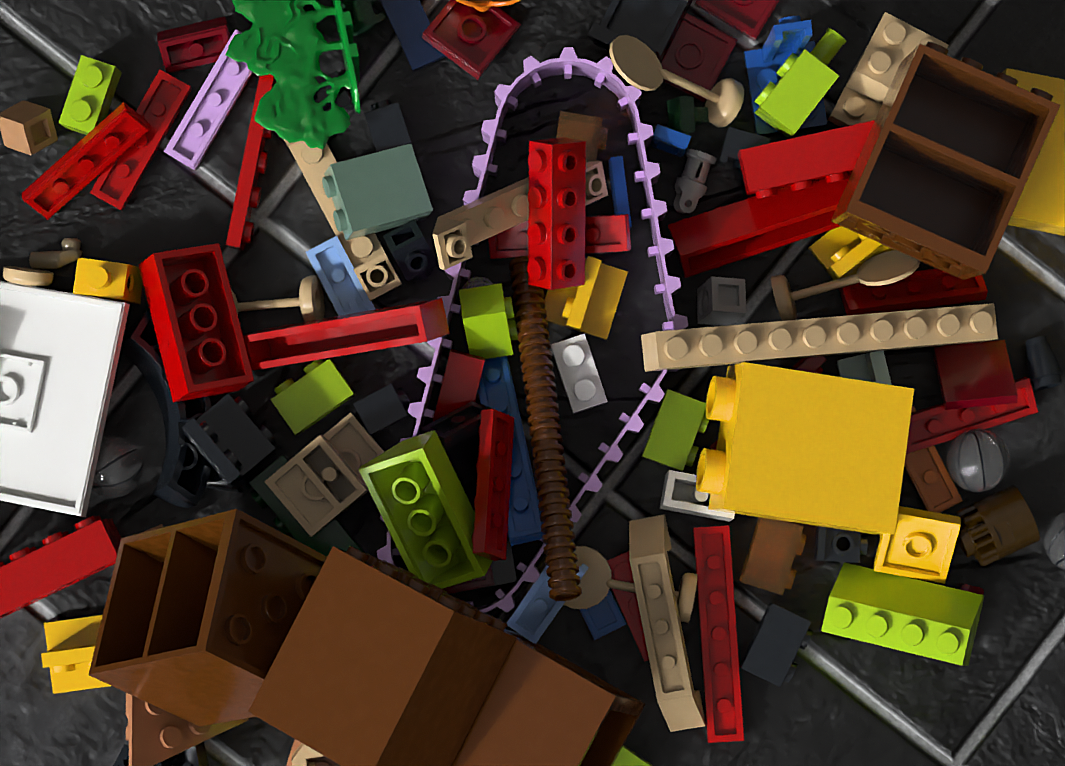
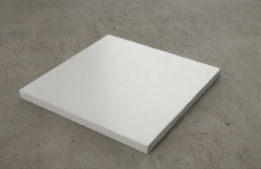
[0,281,130,517]

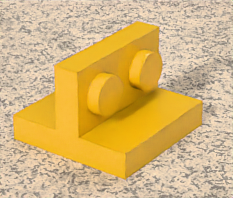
[808,226,894,280]
[544,256,628,340]
[874,506,961,584]
[41,615,111,694]

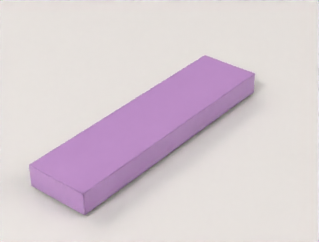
[164,29,253,170]

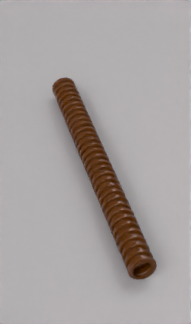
[509,256,582,601]

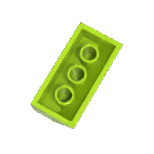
[358,430,493,589]
[821,562,985,666]

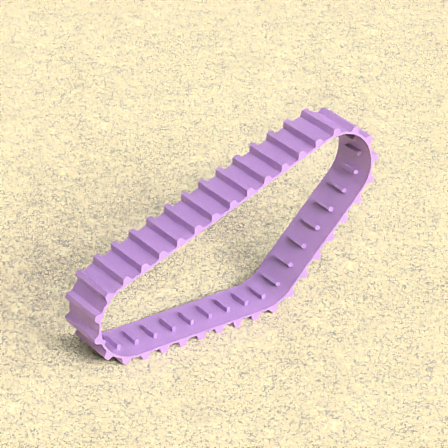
[377,47,688,613]

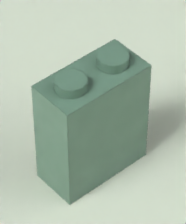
[322,143,433,240]

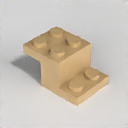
[828,12,949,127]
[265,412,384,537]

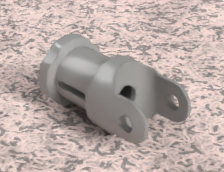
[673,149,717,214]

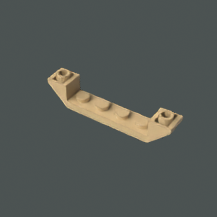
[284,139,402,301]
[433,161,608,270]
[629,514,706,732]

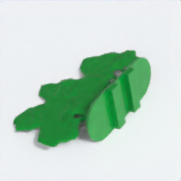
[225,0,361,149]

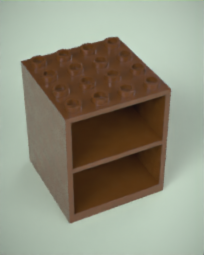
[831,42,1060,280]
[88,509,327,727]
[248,546,516,766]
[451,629,646,766]

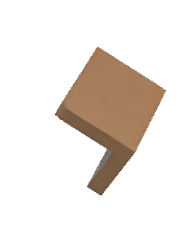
[0,101,58,155]

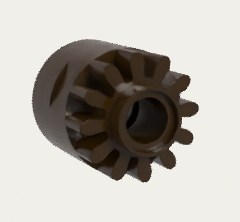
[956,485,1040,566]

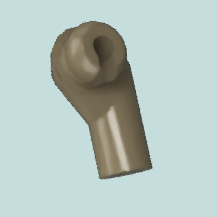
[29,238,83,269]

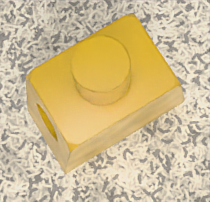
[73,258,143,305]

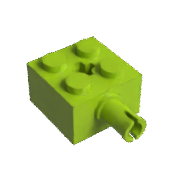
[754,28,846,139]

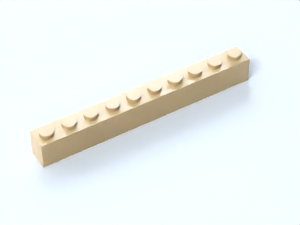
[641,303,998,372]

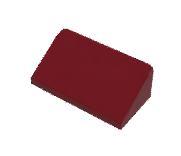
[157,17,231,73]

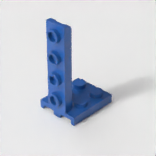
[743,16,828,136]

